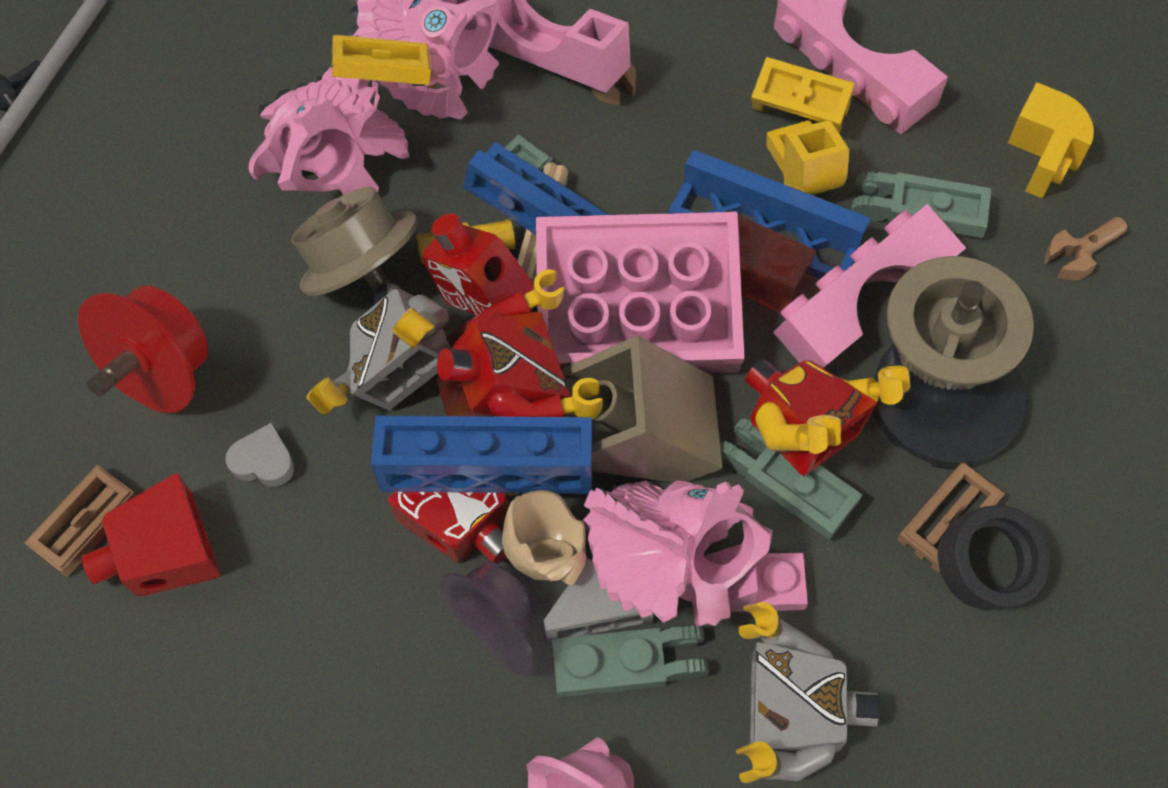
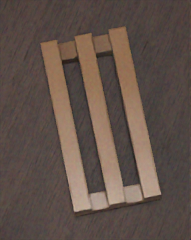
[897,463,1005,573]
[24,465,137,578]

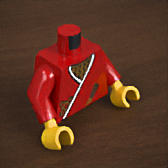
[437,269,603,420]

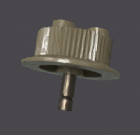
[887,256,1034,390]

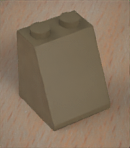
[561,335,722,483]

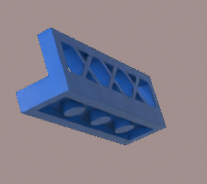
[463,142,608,235]
[668,149,870,279]
[371,416,592,494]

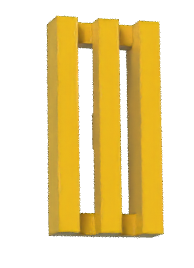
[332,35,431,85]

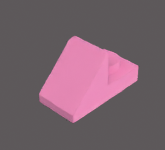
[704,544,808,612]

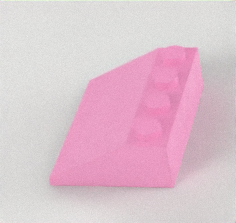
[536,212,744,373]

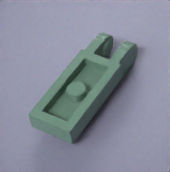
[851,171,992,238]
[720,418,862,540]
[552,625,709,698]

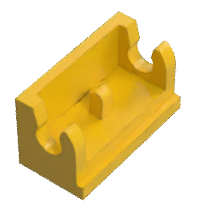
[751,57,855,134]

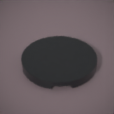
[873,343,1027,469]

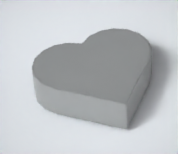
[225,423,294,487]

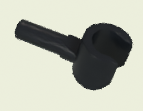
[0,60,41,111]

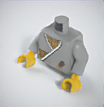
[306,284,451,416]
[736,602,879,783]

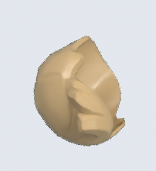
[502,490,586,586]

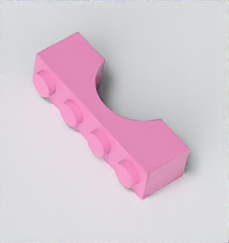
[456,0,630,93]
[774,0,948,134]
[773,204,966,368]

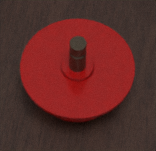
[78,285,208,413]

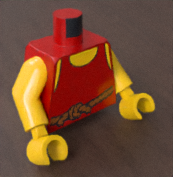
[745,359,910,477]

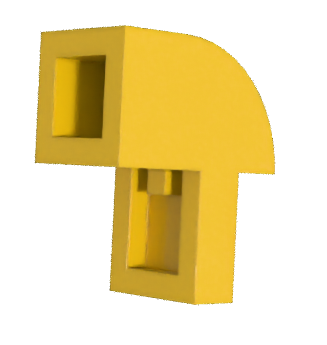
[1008,82,1094,198]
[766,120,849,195]

